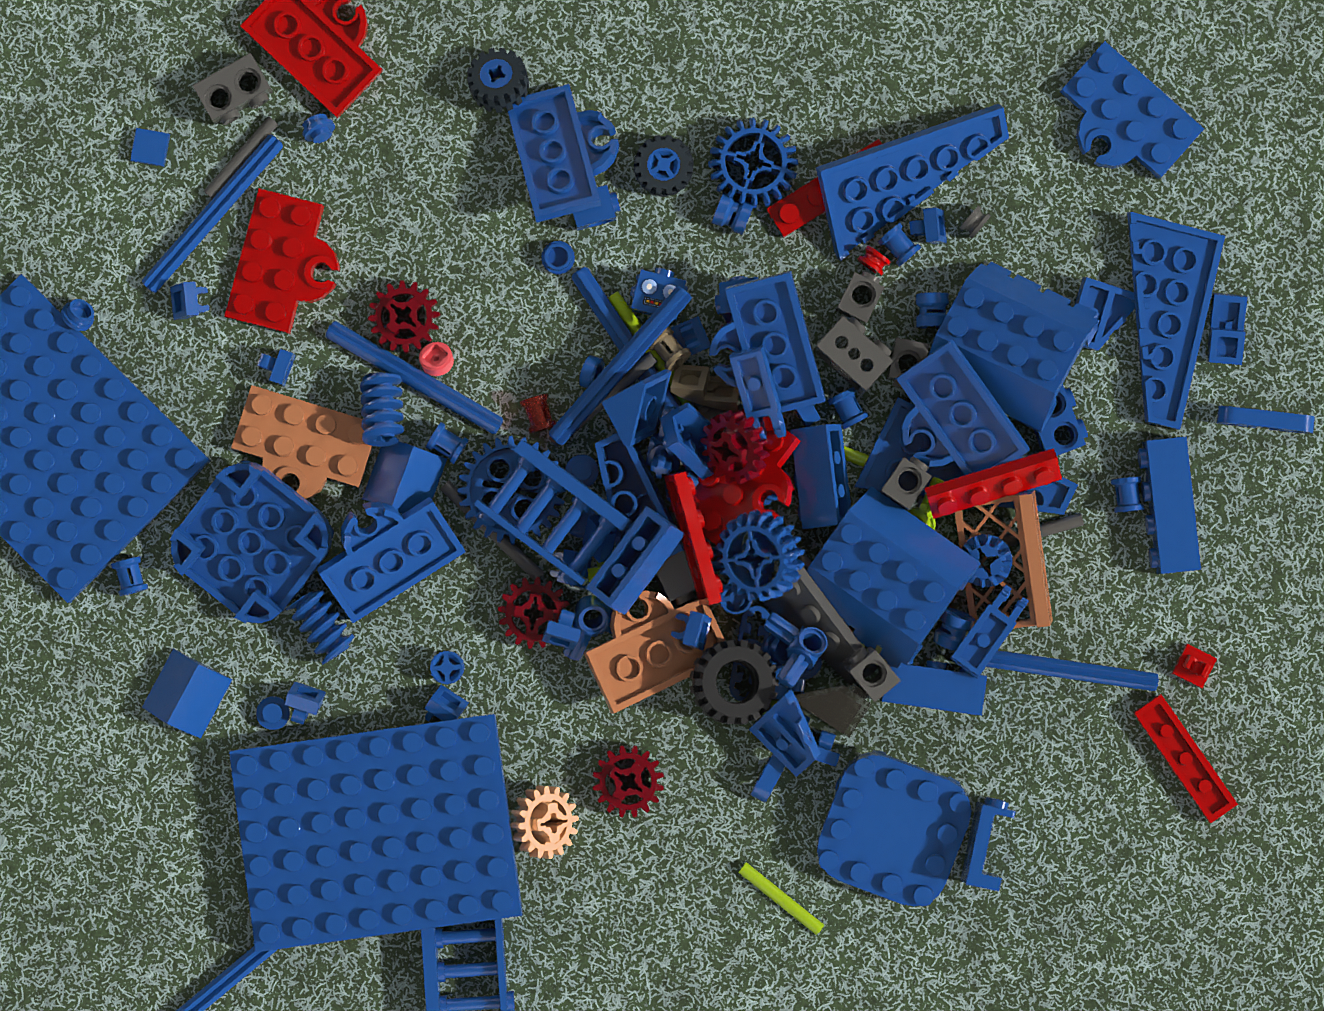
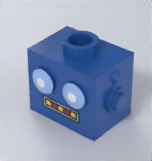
[630,268,688,322]

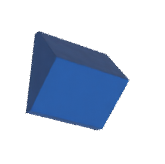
[601,369,672,447]
[362,441,447,514]
[142,648,233,739]

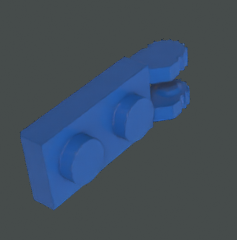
[729,346,787,439]
[950,585,1029,678]

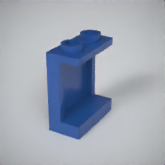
[960,797,1016,891]

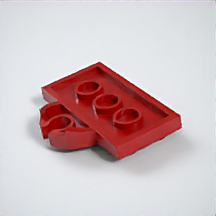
[240,0,383,119]
[224,188,340,334]
[668,408,801,545]

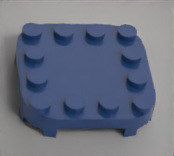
[170,461,334,624]
[817,750,971,906]

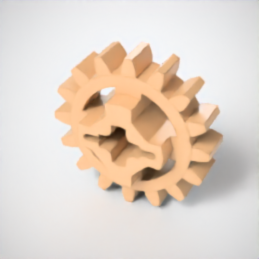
[510,785,579,859]

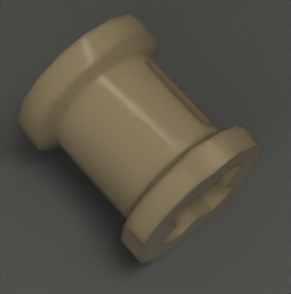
[649,327,691,371]

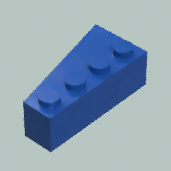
[595,433,684,558]

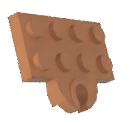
[231,385,373,500]
[583,590,725,714]

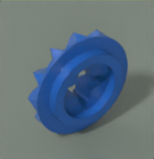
[962,534,1012,588]

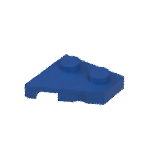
[1075,277,1135,351]
[749,689,821,777]

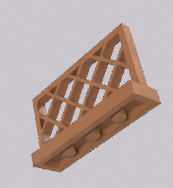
[955,489,1053,628]

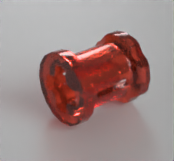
[520,393,557,434]

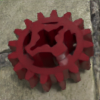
[368,280,441,354]
[700,410,770,485]
[498,576,569,649]
[593,745,664,818]

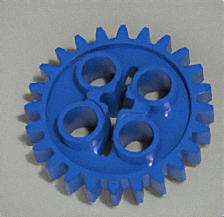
[457,436,566,545]

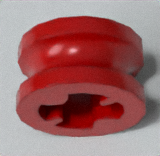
[857,245,891,276]

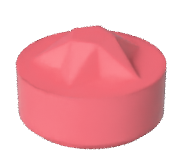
[419,342,454,376]

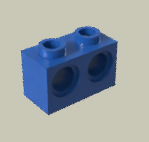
[1033,384,1088,456]

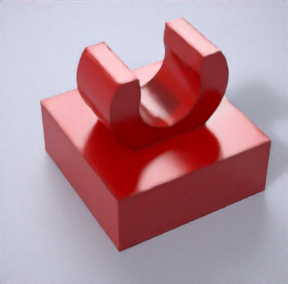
[1172,644,1217,689]

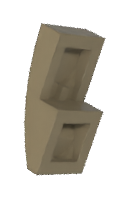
[670,365,741,412]

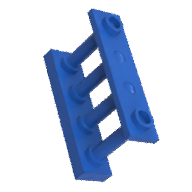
[474,440,632,587]
[421,918,515,1011]

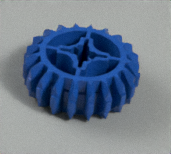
[708,118,798,209]
[715,510,805,601]

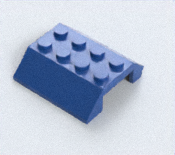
[929,262,1100,433]
[807,486,981,669]

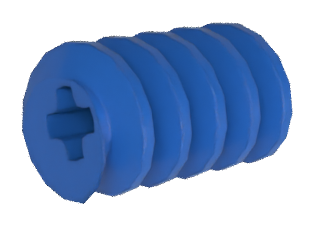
[360,372,404,447]
[285,590,355,665]

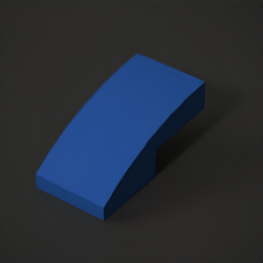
[1208,293,1248,365]

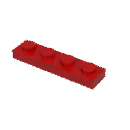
[766,139,882,238]
[924,448,1062,519]
[664,471,723,605]
[1133,694,1238,823]

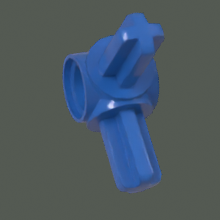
[645,406,680,479]
[563,595,613,661]
[763,613,828,688]

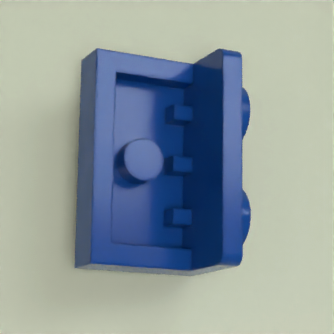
[660,403,714,480]

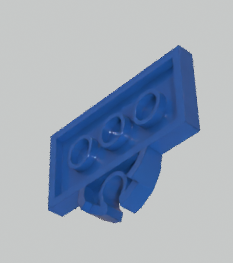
[1060,41,1204,179]
[507,84,619,223]
[709,271,826,418]
[896,339,1030,475]
[317,497,466,623]

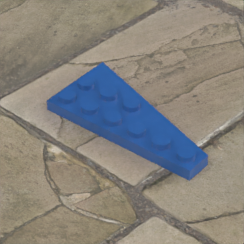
[816,104,1009,261]
[1127,212,1225,430]
[854,397,1078,515]

